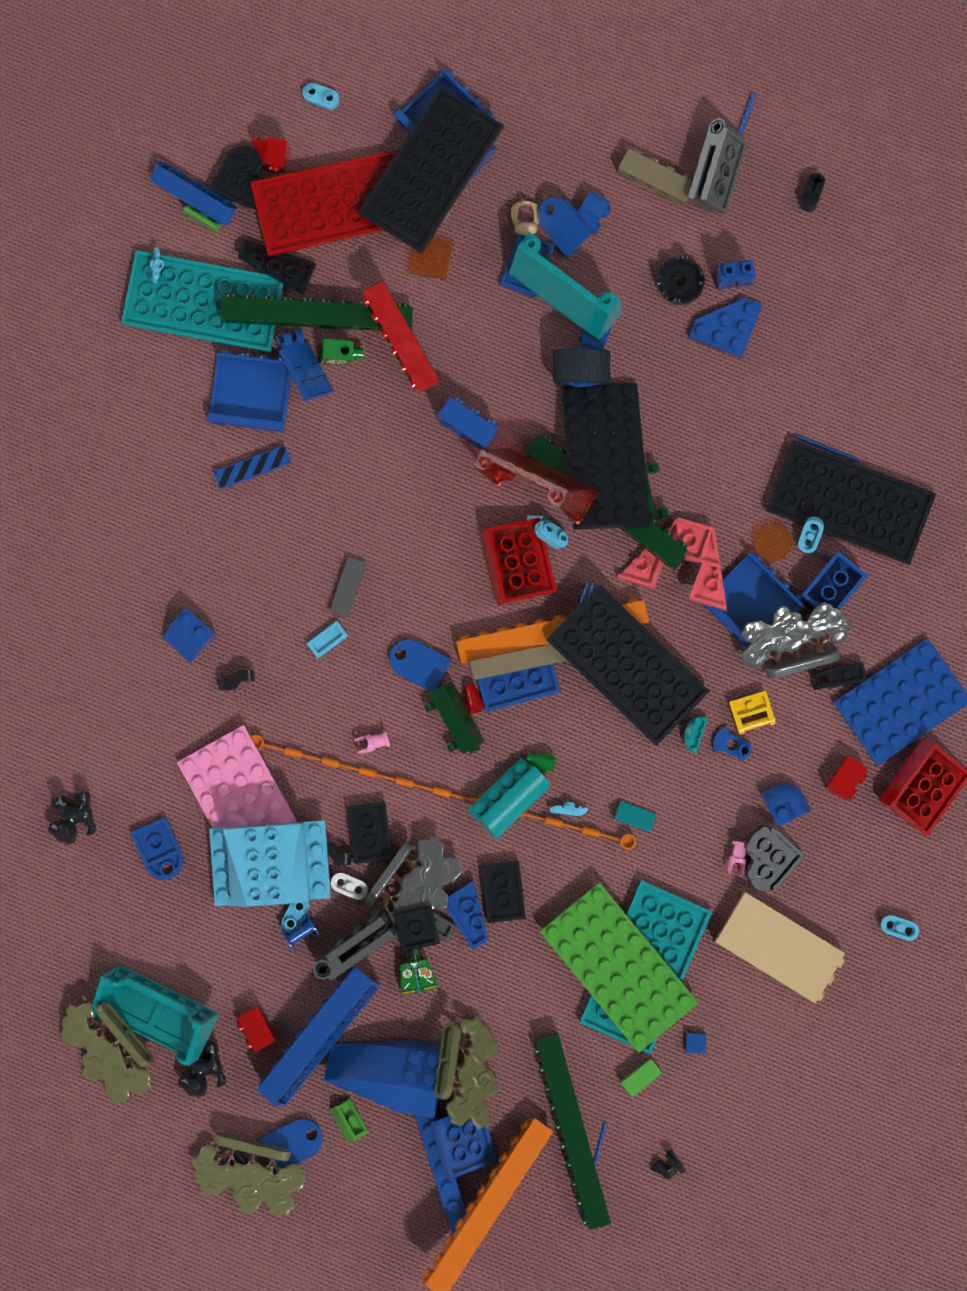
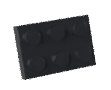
[347,802,393,864]
[481,861,526,923]

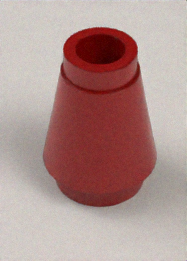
[464,684,484,714]

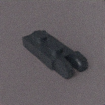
[810,662,867,690]

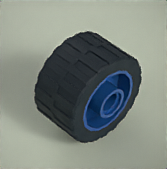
[553,347,611,387]

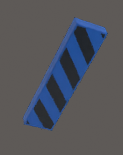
[214,445,292,490]

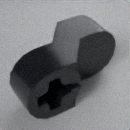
[800,173,825,212]
[218,670,255,691]
[327,843,352,865]

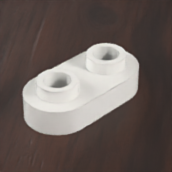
[331,873,368,900]

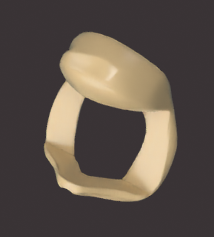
[511,201,540,236]

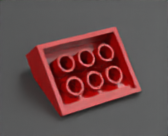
[480,518,557,607]
[878,738,967,836]

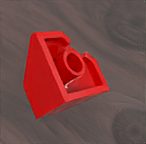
[252,136,290,173]

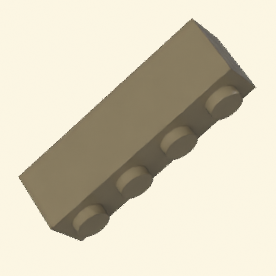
[617,149,693,207]

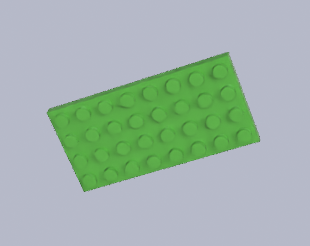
[540,882,698,1053]

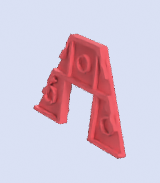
[617,517,727,611]

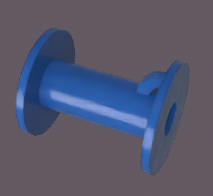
[281,914,321,952]

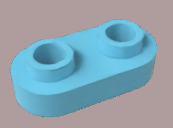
[303,83,340,110]
[798,517,824,553]
[535,520,568,549]
[281,901,310,933]
[880,915,919,941]

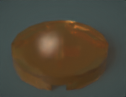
[754,524,792,562]

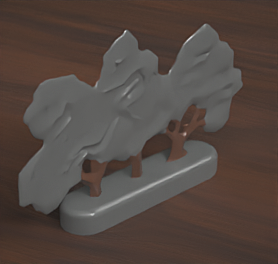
[741,602,852,679]
[362,836,463,940]

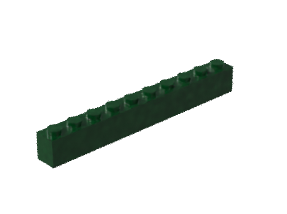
[221,294,413,331]
[525,434,689,571]
[533,1032,611,1230]

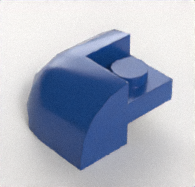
[759,782,811,827]

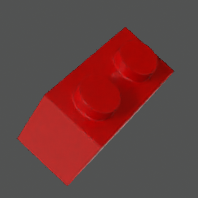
[825,756,868,801]
[236,1006,277,1052]

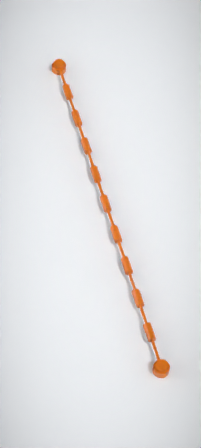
[251,735,636,850]

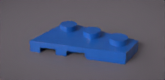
[446,880,489,950]

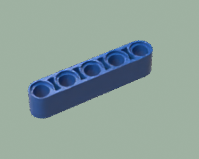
[150,161,237,225]

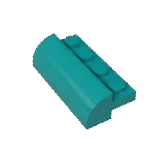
[467,758,550,840]

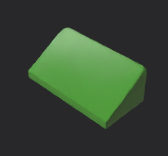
[183,205,222,234]
[620,1058,662,1098]
[330,1098,368,1143]

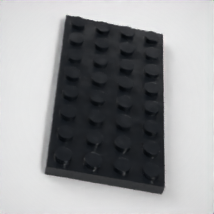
[358,86,505,254]
[561,383,651,530]
[766,440,936,565]
[546,584,710,746]

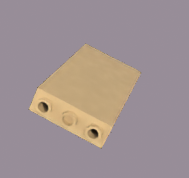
[714,892,845,1004]

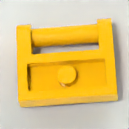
[729,691,776,735]

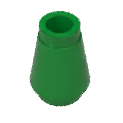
[527,752,556,772]

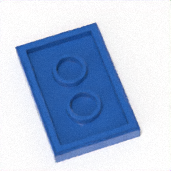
[499,234,555,298]

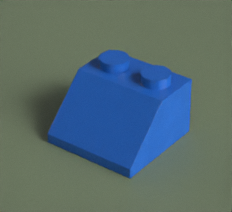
[162,608,217,663]

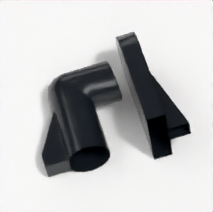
[650,1149,686,1179]

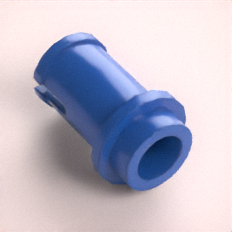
[578,582,597,604]

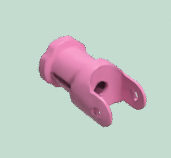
[354,730,390,754]
[727,840,746,877]

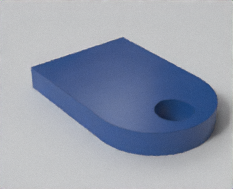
[538,196,594,258]
[390,639,452,692]
[131,817,184,879]
[259,1119,323,1174]

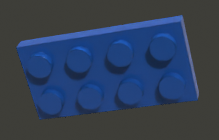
[478,664,560,713]

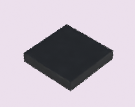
[394,905,440,952]

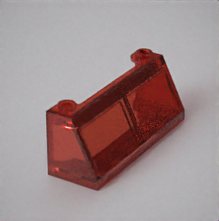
[472,448,598,525]

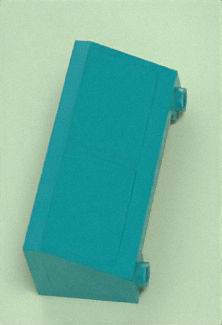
[509,232,622,342]
[92,965,219,1066]

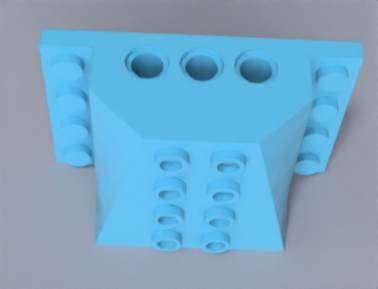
[209,820,331,907]

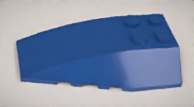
[323,1039,441,1119]

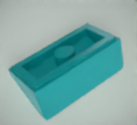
[614,801,657,832]

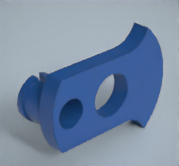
[713,727,752,761]

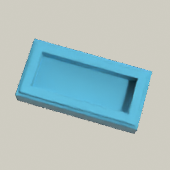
[306,621,348,659]

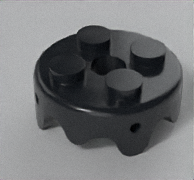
[657,256,705,305]

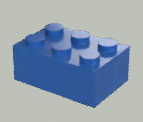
[438,397,498,453]
[800,551,868,610]

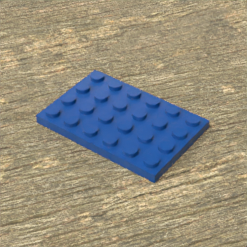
[833,638,967,766]

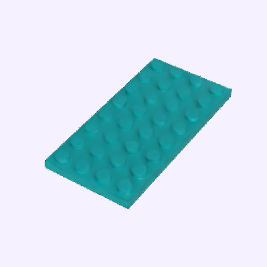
[121,250,284,353]
[579,880,712,1055]

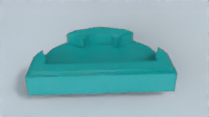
[684,716,708,754]

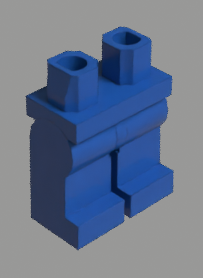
[714,259,756,290]

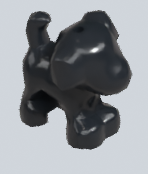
[48,791,96,845]
[178,1042,226,1097]

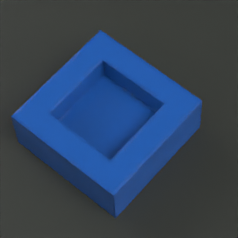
[685,1033,706,1054]

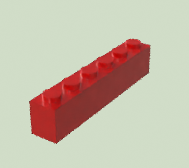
[361,280,440,392]

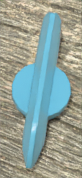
[150,247,164,283]
[550,802,588,816]

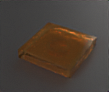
[409,239,453,280]

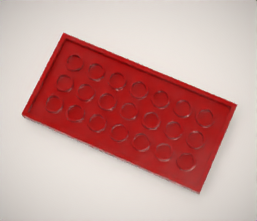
[250,150,398,257]

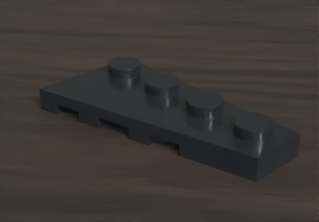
[238,240,316,295]

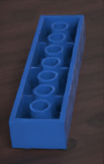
[256,967,381,1107]

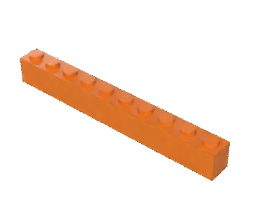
[456,598,649,665]
[421,1118,553,1291]

